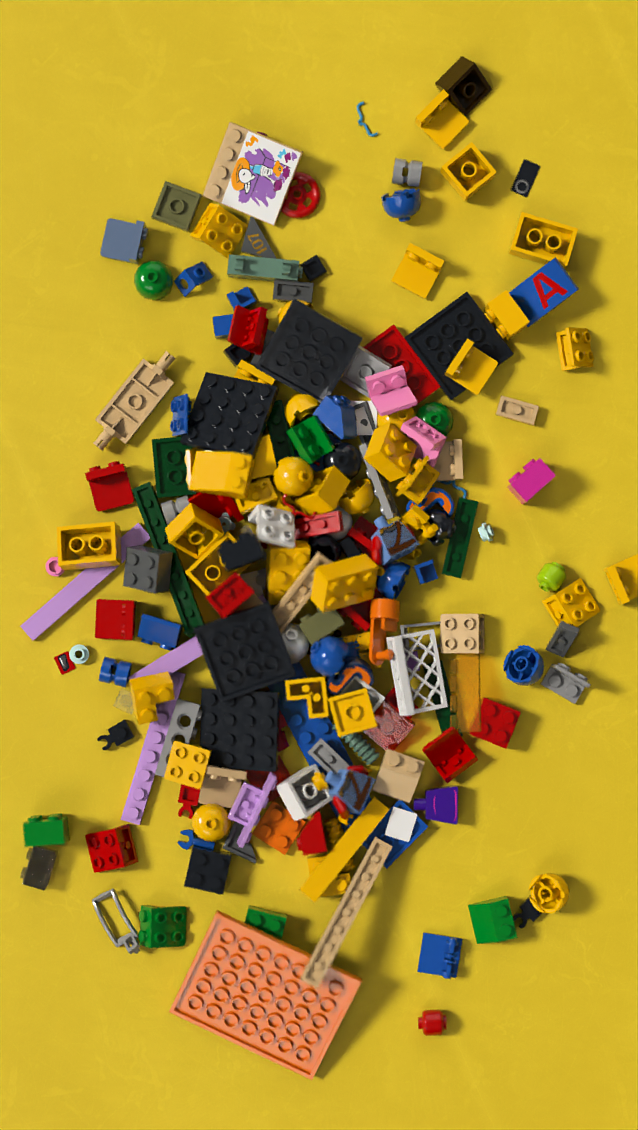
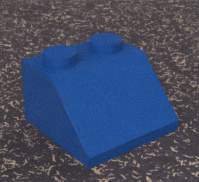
[313,395,357,439]
[137,614,183,651]

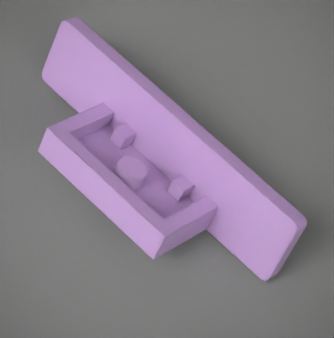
[228,772,277,848]

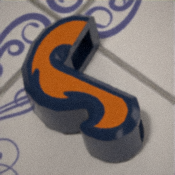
[325,657,374,695]

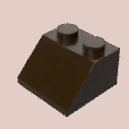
[435,56,492,117]

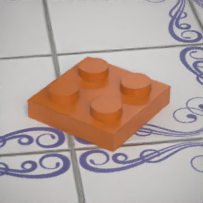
[252,800,306,855]

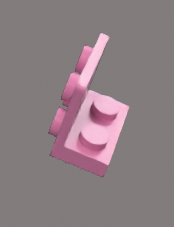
[365,365,417,416]
[400,416,447,468]

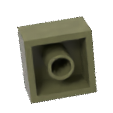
[299,608,345,645]

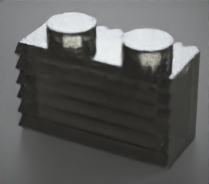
[20,846,58,891]

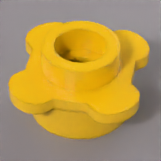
[311,772,329,791]

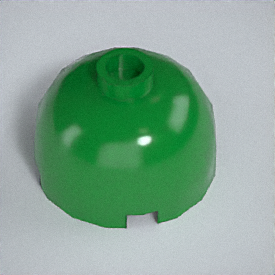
[134,260,173,300]
[415,402,453,436]

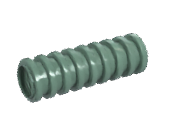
[332,724,380,766]

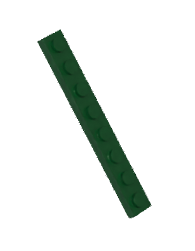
[132,482,205,635]

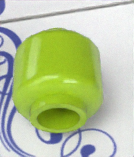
[537,562,566,592]

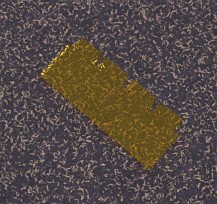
[450,653,481,733]

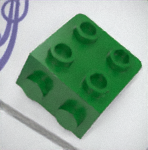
[138,905,187,948]

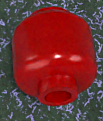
[418,1010,447,1036]

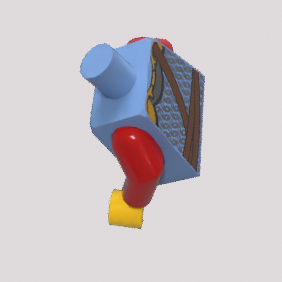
[371,516,421,576]
[325,765,375,825]

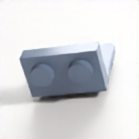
[100,218,148,264]

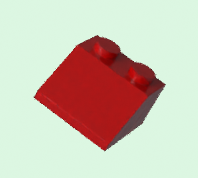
[297,809,327,856]

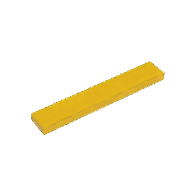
[299,797,390,903]

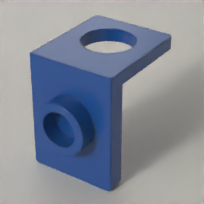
[174,262,213,297]

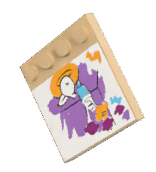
[202,122,303,226]

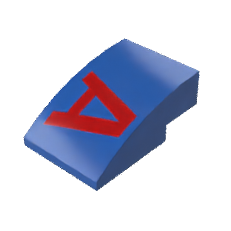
[509,258,579,327]

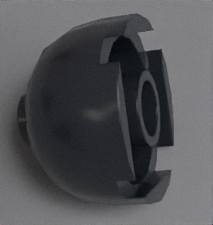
[323,442,362,480]

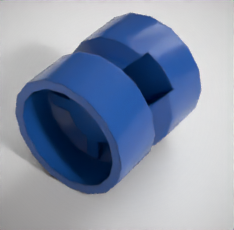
[99,657,132,687]

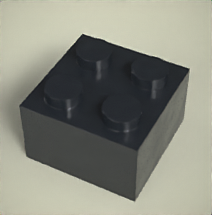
[218,532,265,572]
[184,845,232,895]

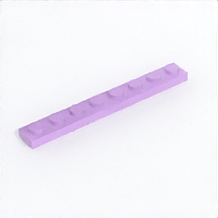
[121,671,186,825]

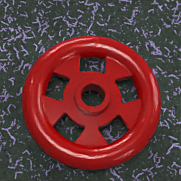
[281,172,321,218]

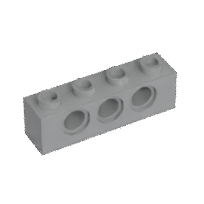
[155,698,203,777]

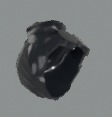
[420,509,457,546]
[308,534,341,562]

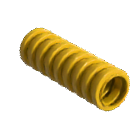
[323,817,356,873]

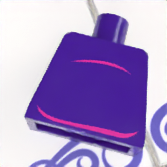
[413,785,458,824]

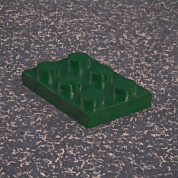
[152,437,197,498]

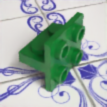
[286,415,335,464]

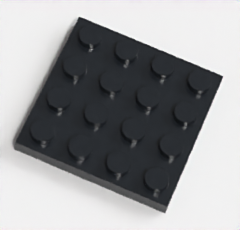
[404,292,513,401]
[255,298,363,403]
[180,372,279,459]
[193,601,296,702]
[200,688,280,772]

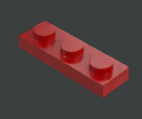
[294,511,344,540]

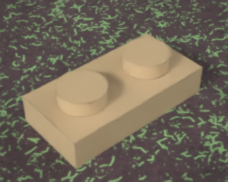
[496,395,539,426]

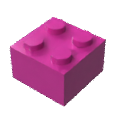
[507,458,556,504]

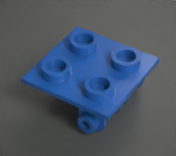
[170,394,191,437]
[417,932,462,979]

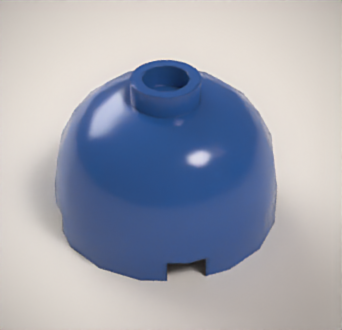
[381,189,421,222]
[376,561,411,599]
[310,636,349,677]
[503,645,544,686]

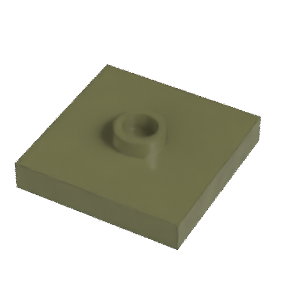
[151,181,202,232]

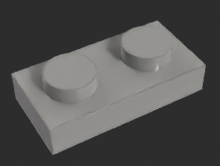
[307,738,350,774]

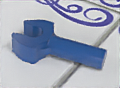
[177,829,215,850]

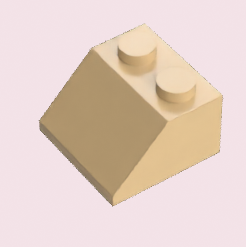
[372,749,424,803]

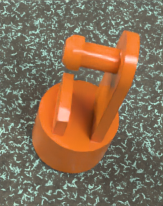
[369,598,400,666]

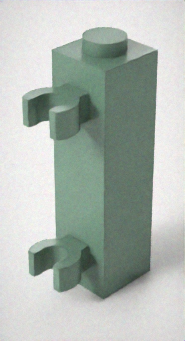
[227,254,303,282]

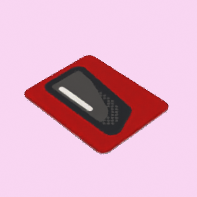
[54,651,75,675]

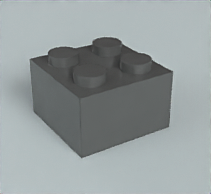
[123,545,173,593]

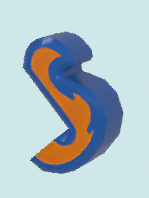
[406,487,454,518]

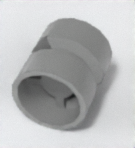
[392,158,422,187]
[161,495,189,525]

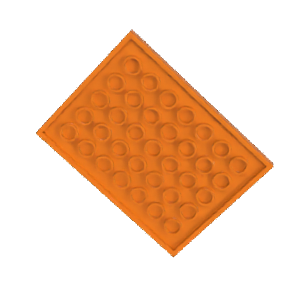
[169,910,362,1080]

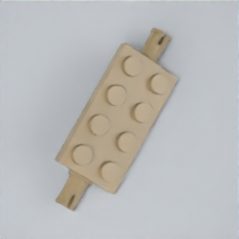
[93,351,175,451]

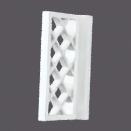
[386,629,448,716]

